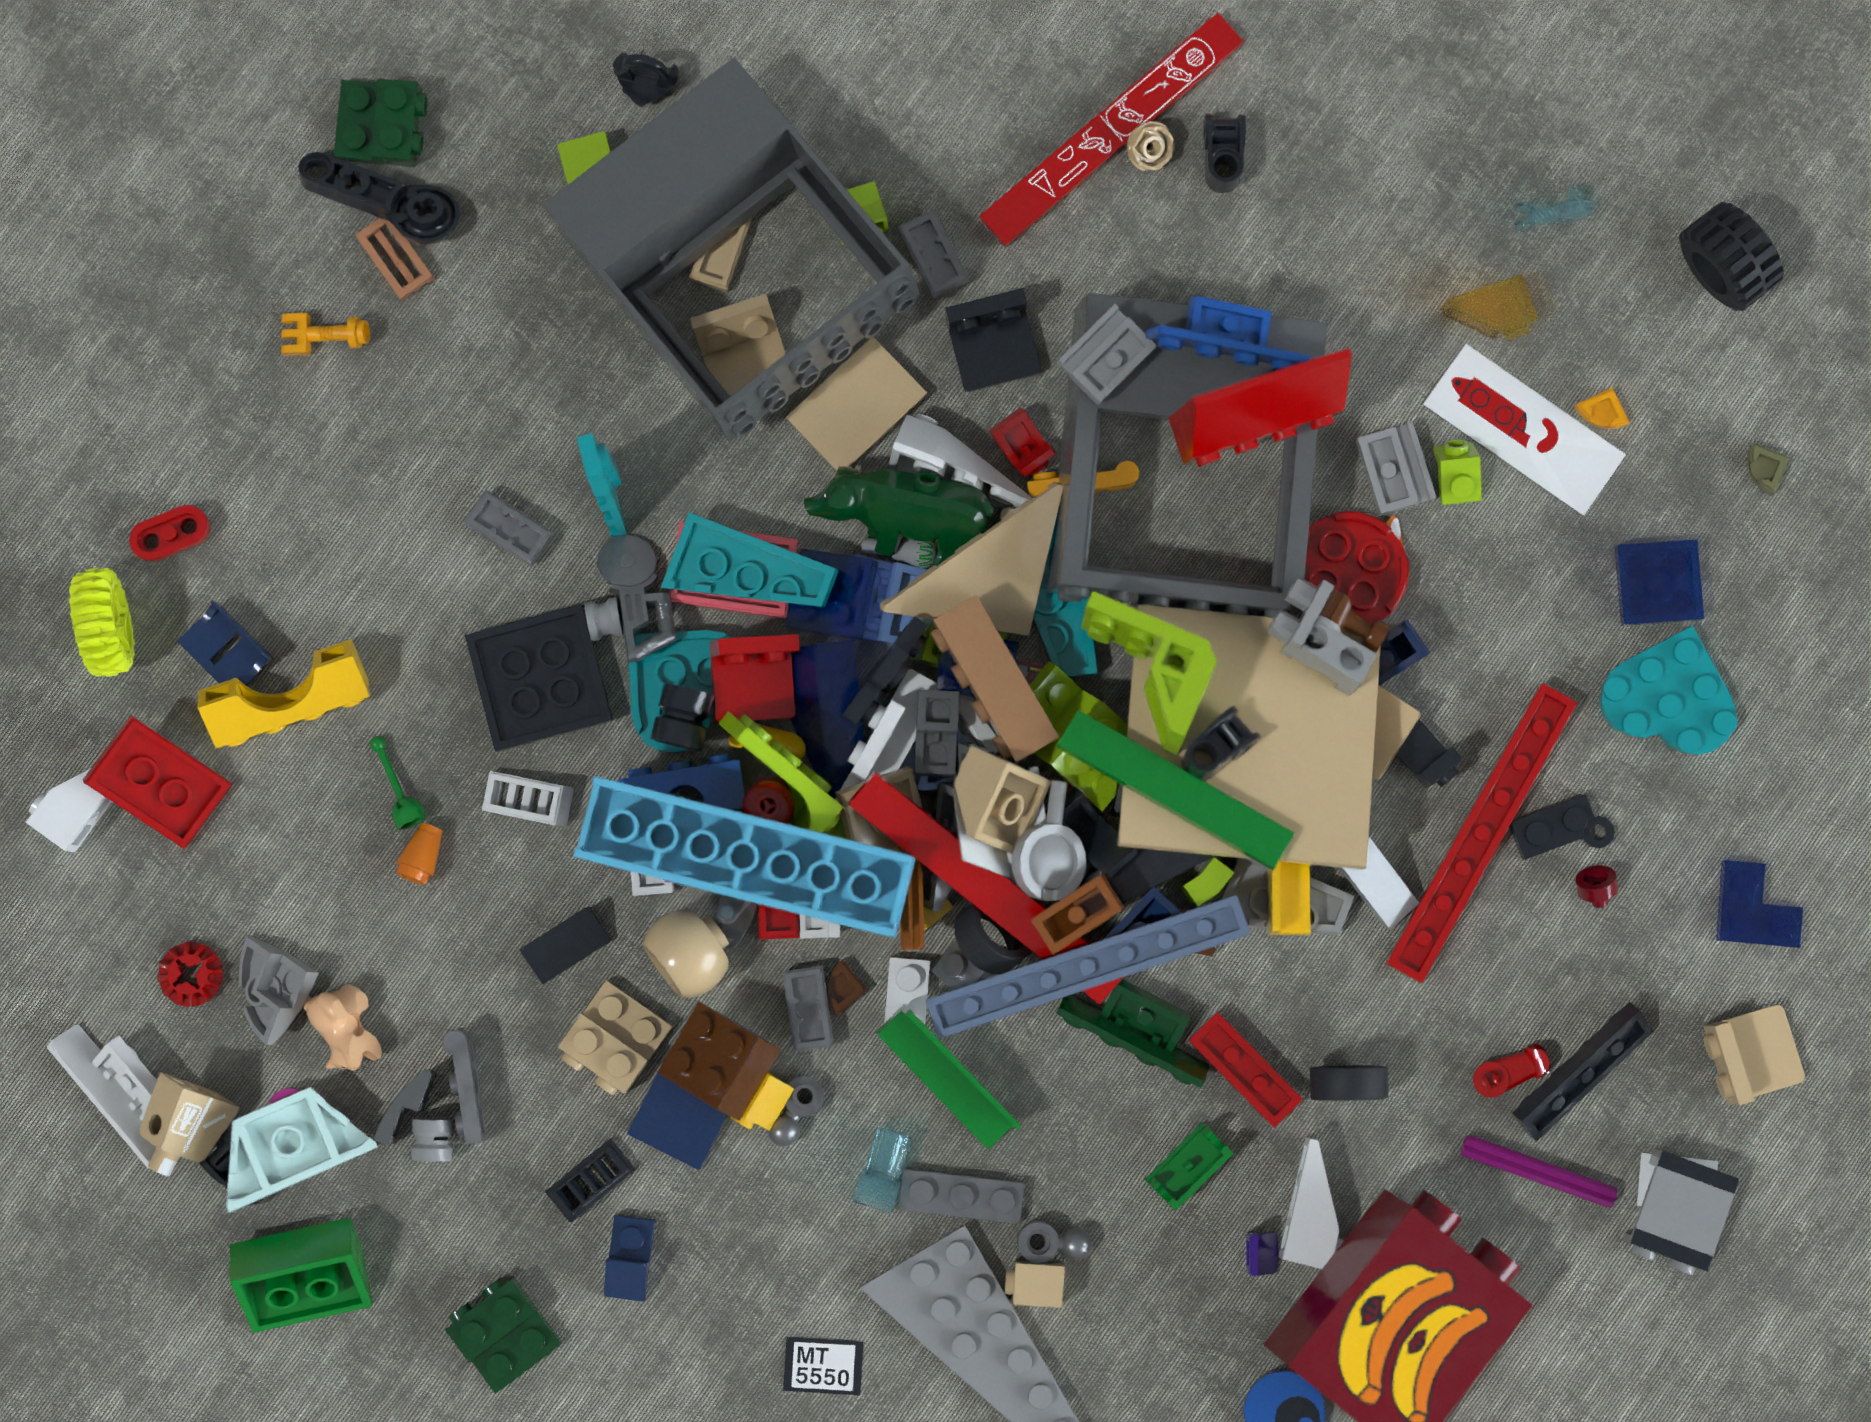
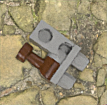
[1267,578,1390,696]

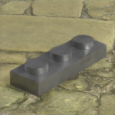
[899,1168,1025,1224]

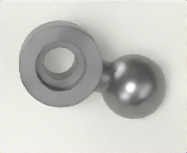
[767,1076,824,1147]
[1017,1221,1092,1263]

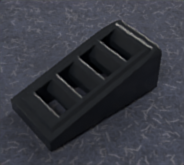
[545,1138,637,1223]

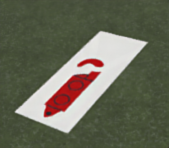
[1423,344,1626,516]

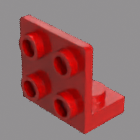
[709,634,800,722]

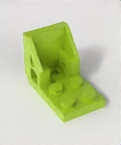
[1081,591,1217,755]

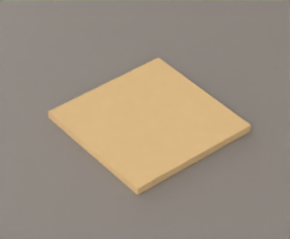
[1118,604,1380,870]

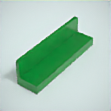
[875,1004,1021,1150]

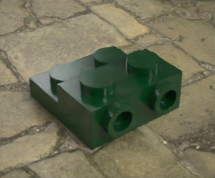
[333,78,428,167]
[445,1277,563,1394]

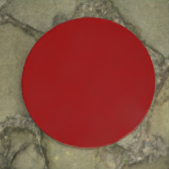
[1304,511,1409,625]

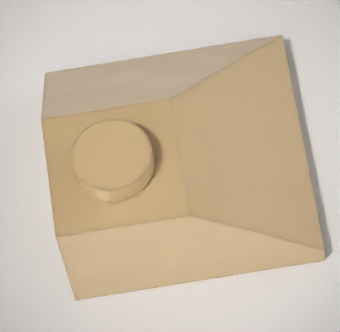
[954,746,1051,854]

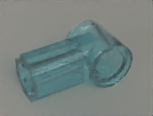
[853,1127,911,1214]

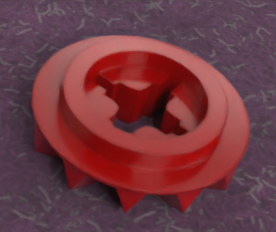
[157,942,223,1007]

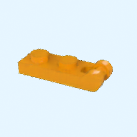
[1026,461,1139,498]

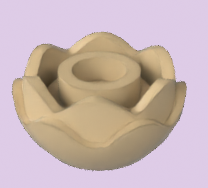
[1127,122,1174,171]

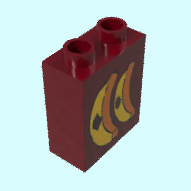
[1263,1189,1533,1422]

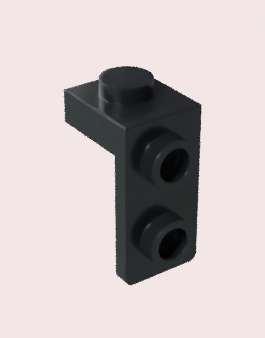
[1396,719,1463,788]
[1045,786,1137,878]

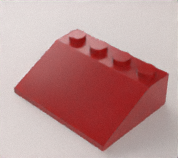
[1168,348,1352,467]

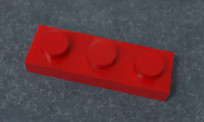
[1188,1012,1303,1128]

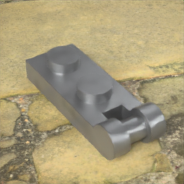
[443,1030,487,1145]

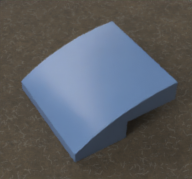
[834,554,927,645]

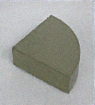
[1747,442,1790,496]

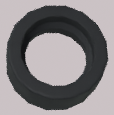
[954,903,1031,974]
[1310,1065,1388,1101]

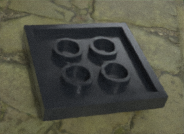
[465,604,613,752]

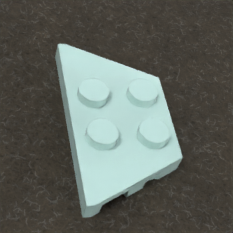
[226,1087,378,1213]

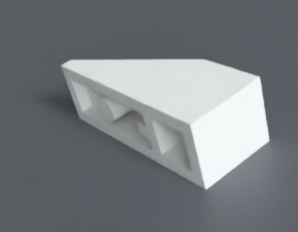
[26,768,112,853]
[1278,1137,1344,1269]

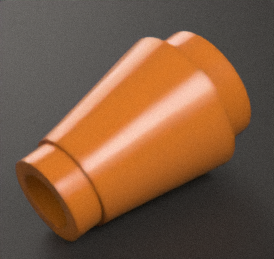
[395,822,443,886]

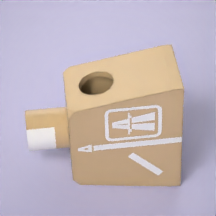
[139,1073,240,1176]

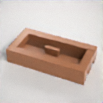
[355,218,435,302]

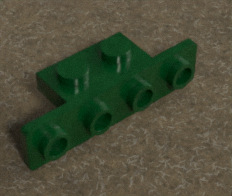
[1056,979,1210,1088]

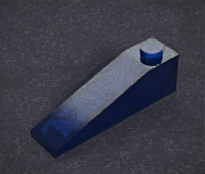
[791,640,865,800]

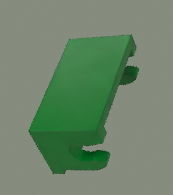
[1144,1122,1234,1211]

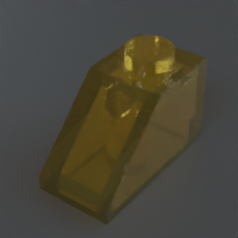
[1441,274,1538,341]

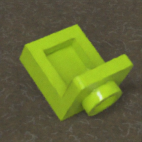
[1433,439,1482,505]

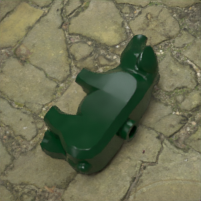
[804,466,994,566]

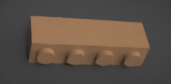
[930,595,1059,764]

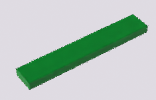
[1057,710,1295,871]

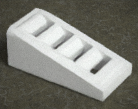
[482,771,574,827]

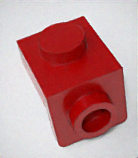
[988,407,1056,476]

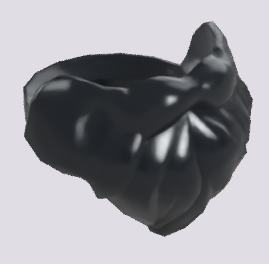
[613,52,679,107]

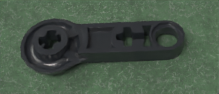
[298,152,460,245]

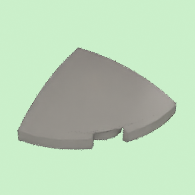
[239,936,319,1045]

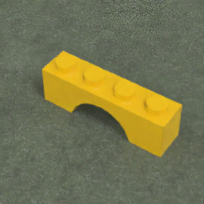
[198,639,370,749]

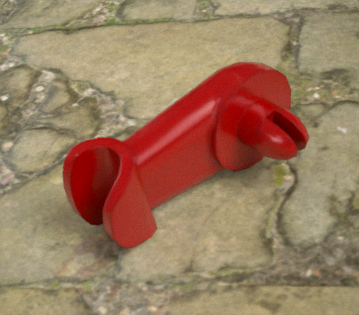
[1473,1044,1551,1098]

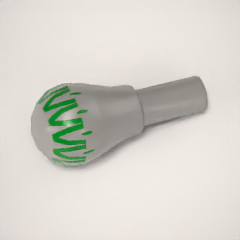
[862,537,938,569]

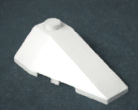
[888,414,1033,510]

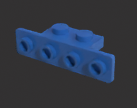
[1146,296,1312,371]

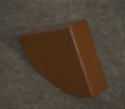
[827,959,868,1016]

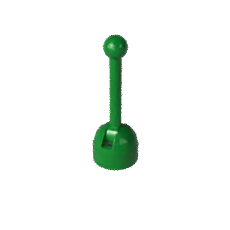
[370,736,427,830]

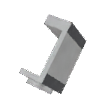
[1622,1149,1740,1275]

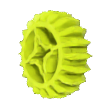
[69,568,135,677]

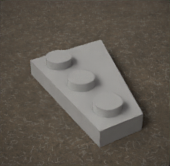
[1221,858,1355,935]

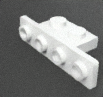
[835,669,943,815]
[47,1025,157,1169]

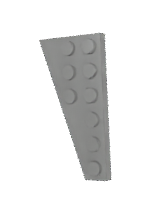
[859,1224,1079,1422]

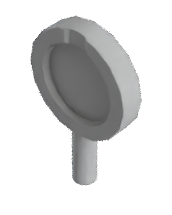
[1012,781,1086,901]

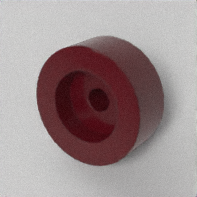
[1575,865,1618,908]

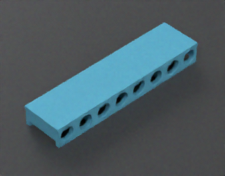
[573,776,916,938]

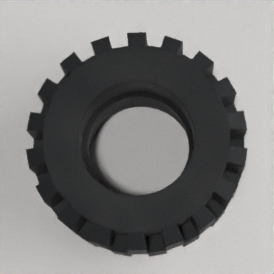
[1679,202,1784,311]

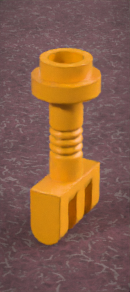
[281,313,370,356]

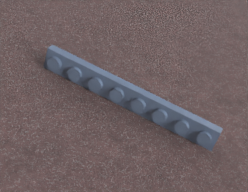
[925,895,1250,1039]

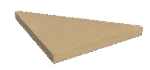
[880,482,1064,636]

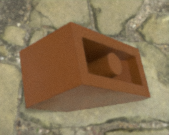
[1031,874,1125,954]

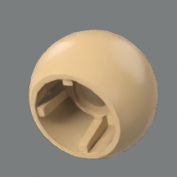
[642,909,729,998]

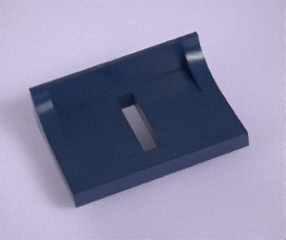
[177,601,275,686]

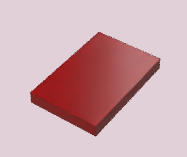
[82,715,232,850]

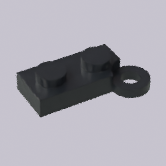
[1509,794,1615,860]

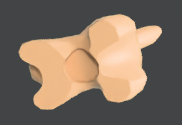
[302,984,382,1071]

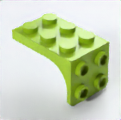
[718,711,844,833]

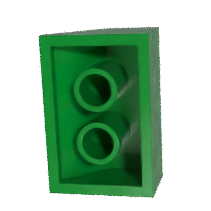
[230,1218,373,1333]

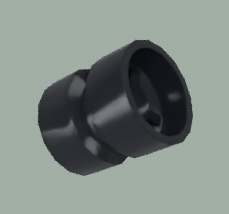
[650,683,715,751]

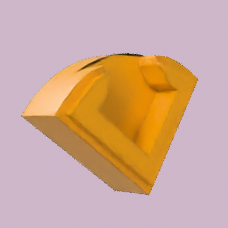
[1574,387,1630,429]

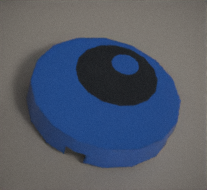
[1243,1369,1326,1422]

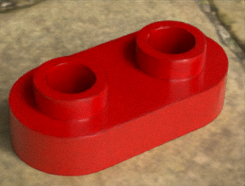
[129,505,210,562]

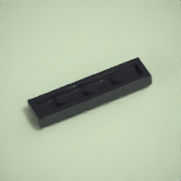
[1512,1002,1654,1142]

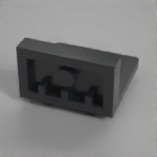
[945,288,1041,392]

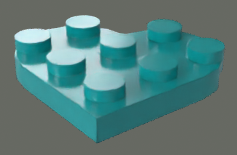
[1599,626,1737,756]
[629,630,731,754]

